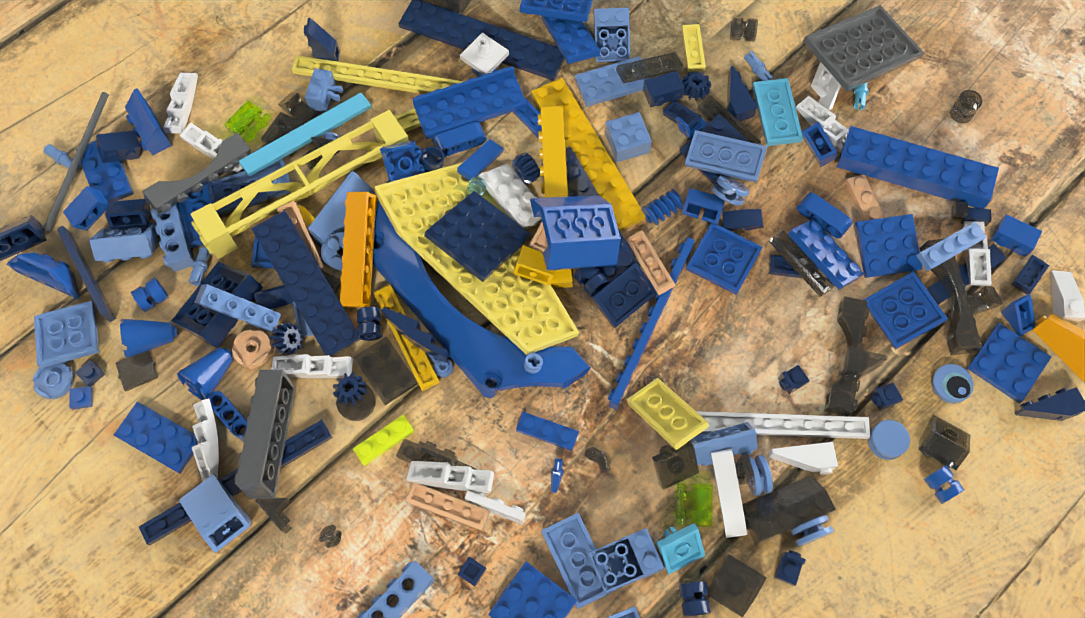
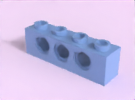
[151,203,195,272]
[194,284,281,332]
[356,561,436,618]

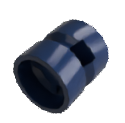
[420,147,444,173]
[574,267,609,297]
[357,307,383,341]
[679,582,711,616]

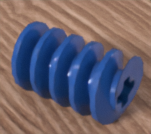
[641,189,683,225]

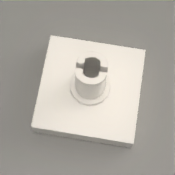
[460,33,509,75]

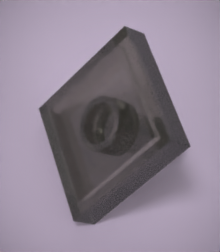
[261,112,305,156]
[652,441,699,490]

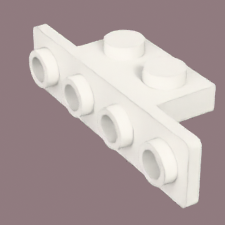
[811,62,841,110]

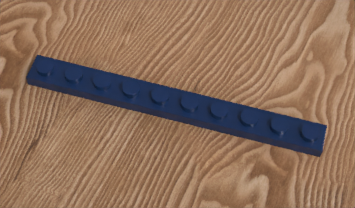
[139,420,333,546]

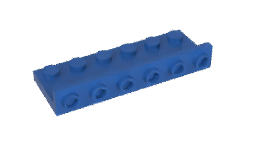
[412,66,527,140]

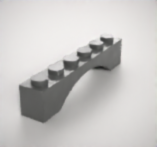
[142,133,251,215]

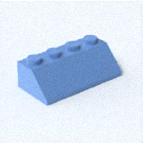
[308,171,377,251]

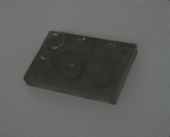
[353,336,418,405]

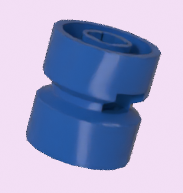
[131,277,169,312]
[923,465,965,504]

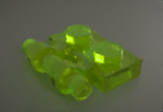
[224,100,271,143]
[674,483,713,527]

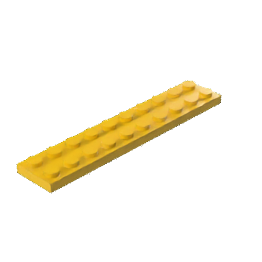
[531,78,646,231]

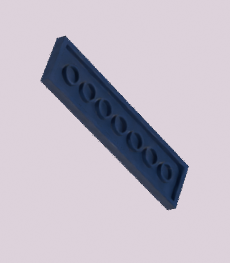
[541,146,641,282]
[251,210,361,357]

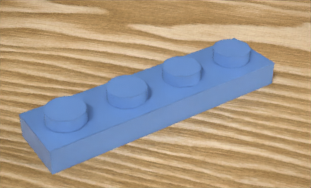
[916,221,986,271]

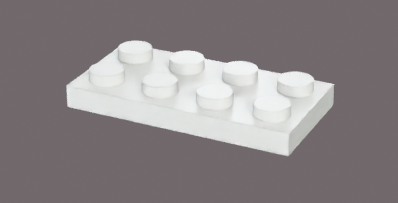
[478,164,542,230]

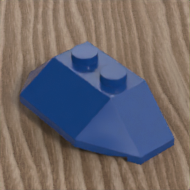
[6,252,80,299]

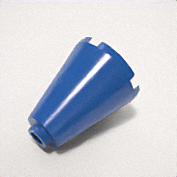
[120,319,178,358]
[176,348,233,400]

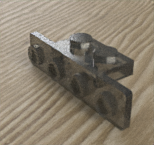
[396,439,477,470]

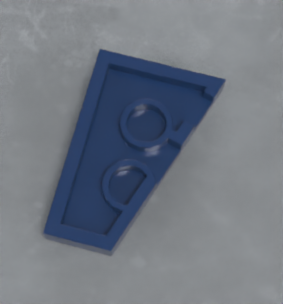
[207,182,269,215]

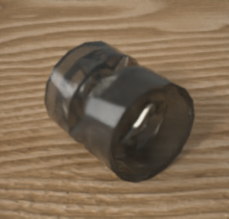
[730,17,758,42]
[950,90,983,123]

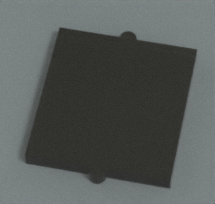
[115,351,158,391]

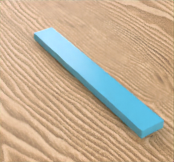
[239,93,371,177]

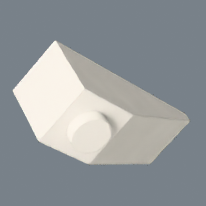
[1050,270,1085,325]
[768,442,838,475]

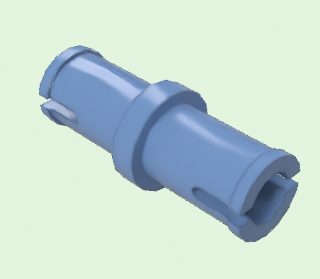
[744,51,773,81]
[43,144,80,170]
[188,247,210,286]

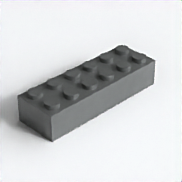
[235,369,296,499]

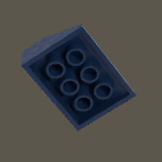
[171,262,263,348]

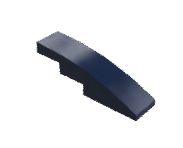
[382,307,449,363]

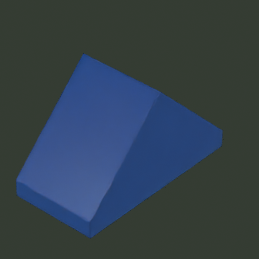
[1001,294,1036,336]

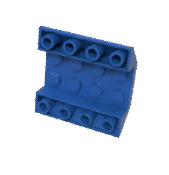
[530,195,621,271]

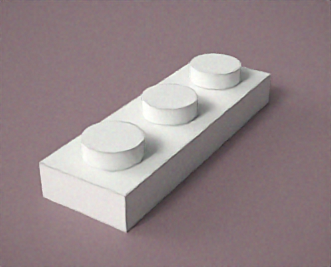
[465,491,526,525]

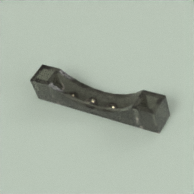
[919,239,982,356]
[824,296,869,416]

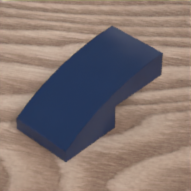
[722,209,764,231]

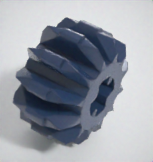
[682,70,711,102]
[512,152,540,184]
[269,322,304,356]
[333,372,367,406]

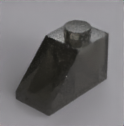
[839,347,888,380]

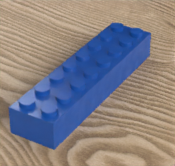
[836,126,999,209]

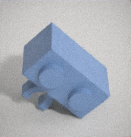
[304,68,343,112]

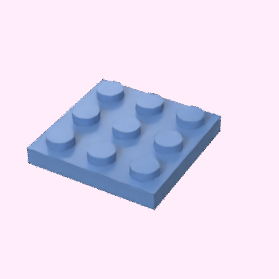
[34,301,100,368]

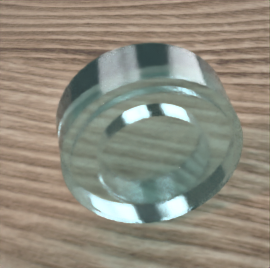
[467,177,486,195]

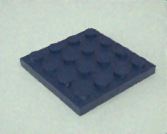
[424,191,531,282]

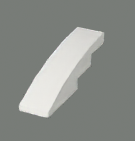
[163,73,198,134]
[796,96,848,153]
[180,123,243,173]
[963,221,992,286]
[271,354,353,378]
[191,399,219,481]
[711,449,747,538]
[407,461,494,493]

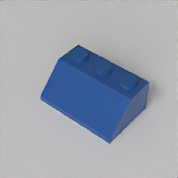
[125,88,172,155]

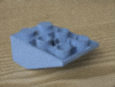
[593,8,630,62]
[179,474,252,553]
[588,528,664,594]

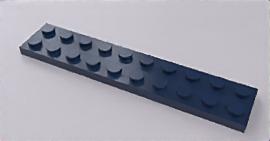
[398,0,565,81]

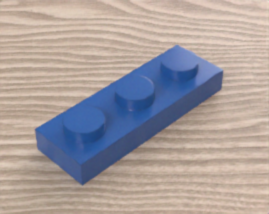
[516,412,579,451]

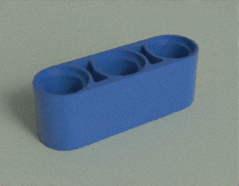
[432,122,487,157]
[797,192,852,238]
[207,391,248,441]

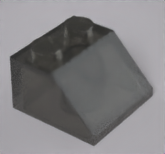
[918,414,971,470]
[707,554,767,618]

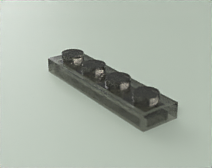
[616,52,683,84]
[697,96,761,145]
[769,230,835,297]

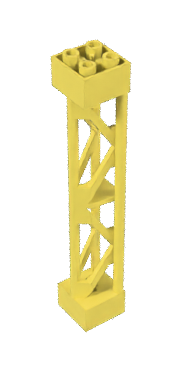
[191,110,409,259]

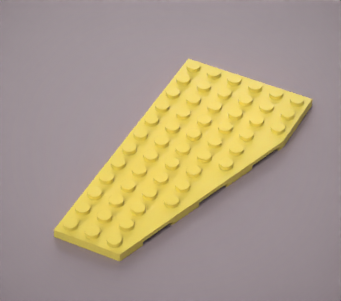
[374,163,579,355]

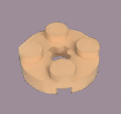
[232,330,273,369]

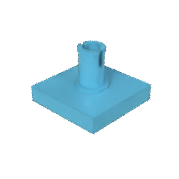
[657,523,705,574]

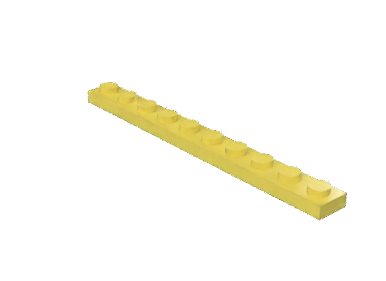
[292,55,464,94]

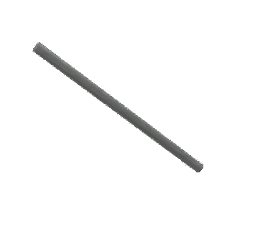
[43,92,109,232]

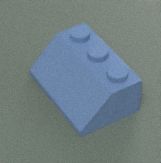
[89,222,157,262]
[690,422,758,466]

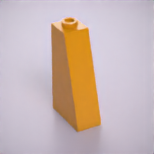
[1033,313,1085,383]

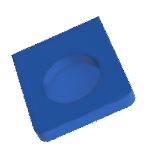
[676,116,708,139]

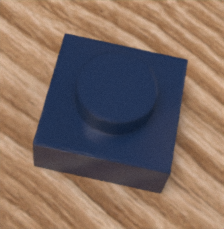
[75,359,105,387]
[457,557,487,587]

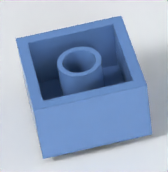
[605,112,652,163]

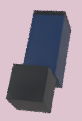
[951,202,992,226]

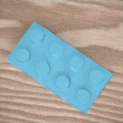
[752,78,803,146]

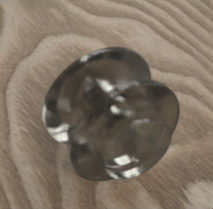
[319,524,342,548]

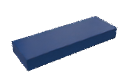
[457,139,504,182]

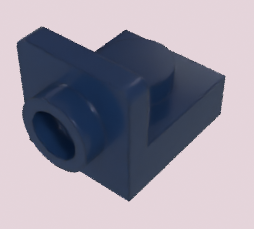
[778,365,810,395]
[870,382,903,411]
[774,550,806,586]

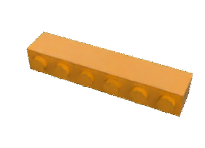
[339,192,376,308]

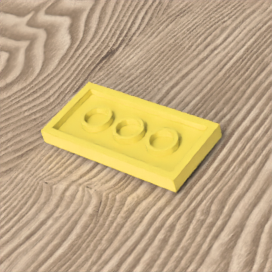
[626,378,709,450]

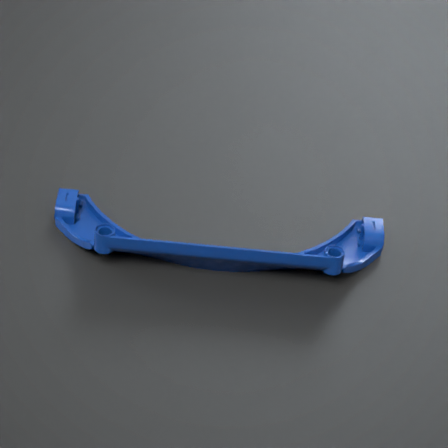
[373,181,591,398]

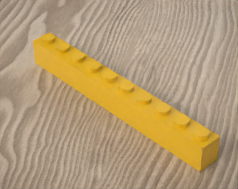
[538,106,573,288]

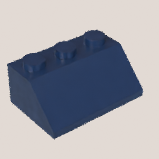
[0,215,47,261]

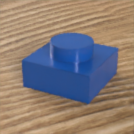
[69,386,93,410]

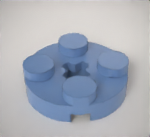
[321,232,344,270]

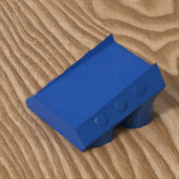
[380,141,425,182]

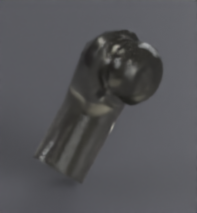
[585,447,611,473]

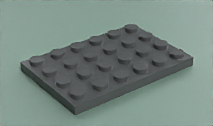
[803,5,924,92]

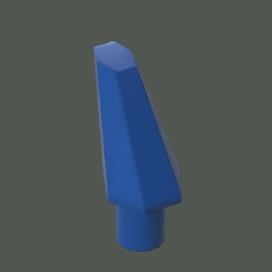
[551,459,564,493]

